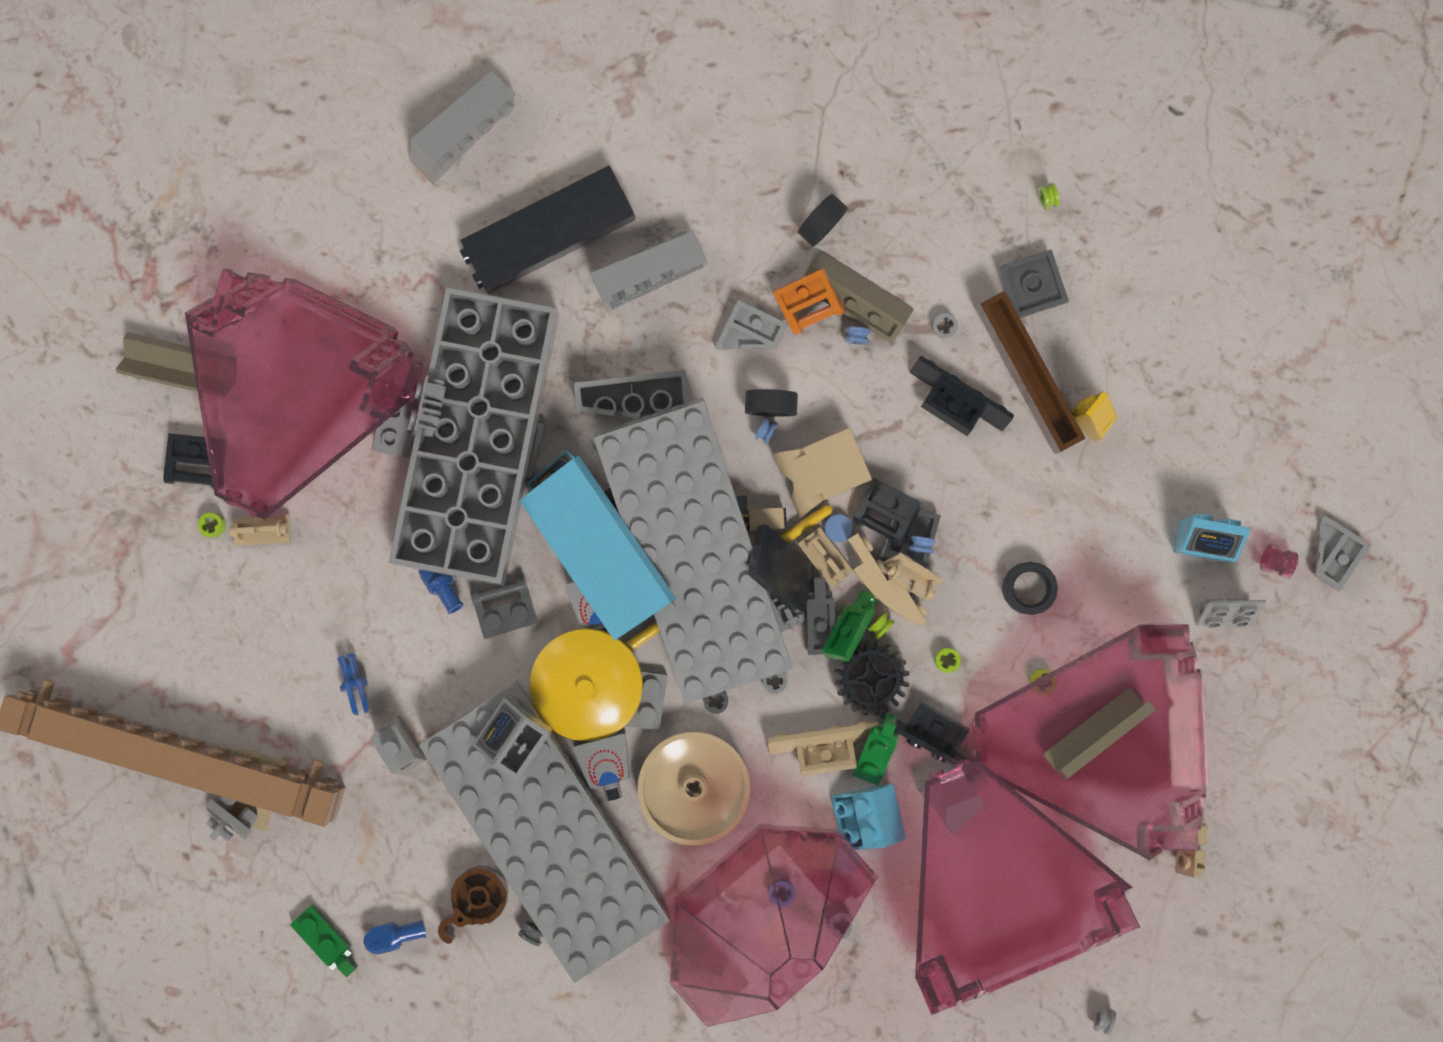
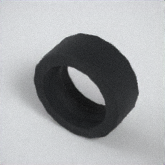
[797,193,848,247]
[745,389,798,417]
[1002,562,1058,615]

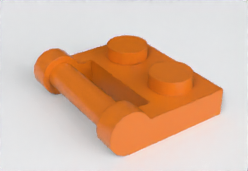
[773,267,846,335]

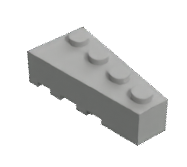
[410,70,515,184]
[590,231,707,312]
[574,370,689,419]

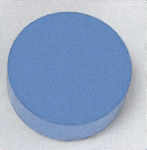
[824,514,853,543]

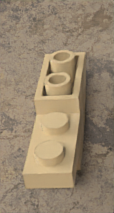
[847,533,927,626]

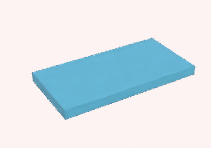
[519,456,676,641]

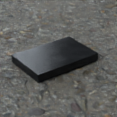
[748,524,814,615]

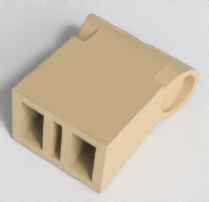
[772,428,872,518]

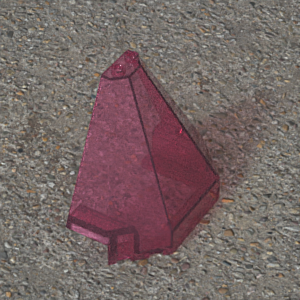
[185,268,424,520]
[972,623,1207,861]
[915,759,1140,1015]
[670,824,878,1027]

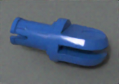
[419,570,464,614]
[337,653,369,715]
[363,920,426,954]

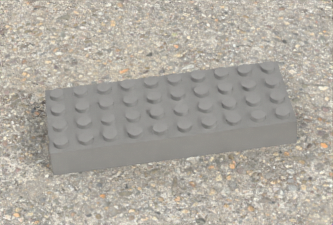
[389,287,559,586]
[593,398,792,704]
[419,680,670,983]

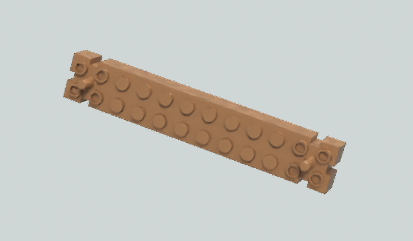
[0,679,346,827]

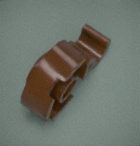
[438,866,509,944]

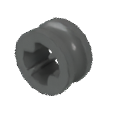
[704,691,728,714]
[518,921,544,946]

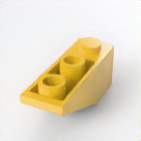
[1071,391,1118,442]

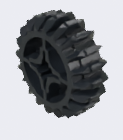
[834,640,909,716]

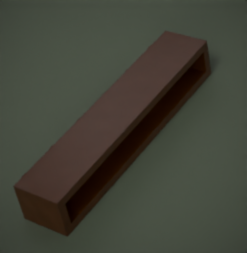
[976,291,1086,454]

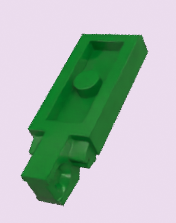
[822,590,877,662]
[852,713,899,785]
[290,904,358,978]

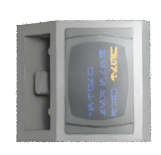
[472,697,552,782]

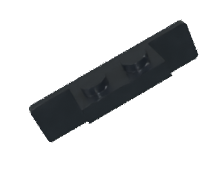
[910,356,1014,437]
[879,701,981,778]

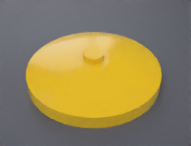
[530,628,643,741]

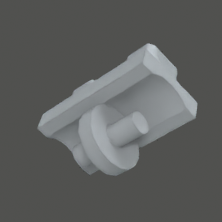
[205,796,257,841]

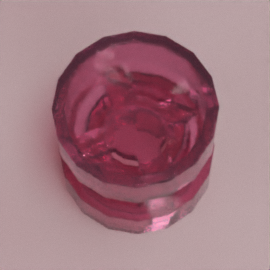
[1260,544,1298,579]

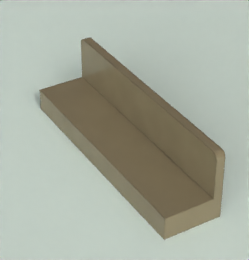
[804,251,914,344]
[116,332,236,398]
[1044,688,1156,781]

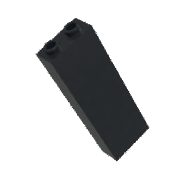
[459,165,636,294]

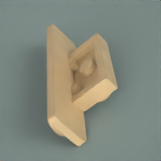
[767,721,879,776]

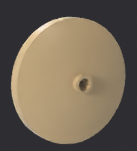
[637,731,750,846]

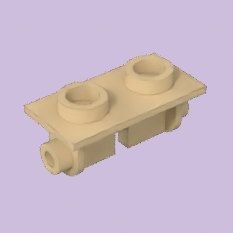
[229,515,291,546]
[798,527,853,588]
[883,552,944,601]
[1176,817,1208,878]

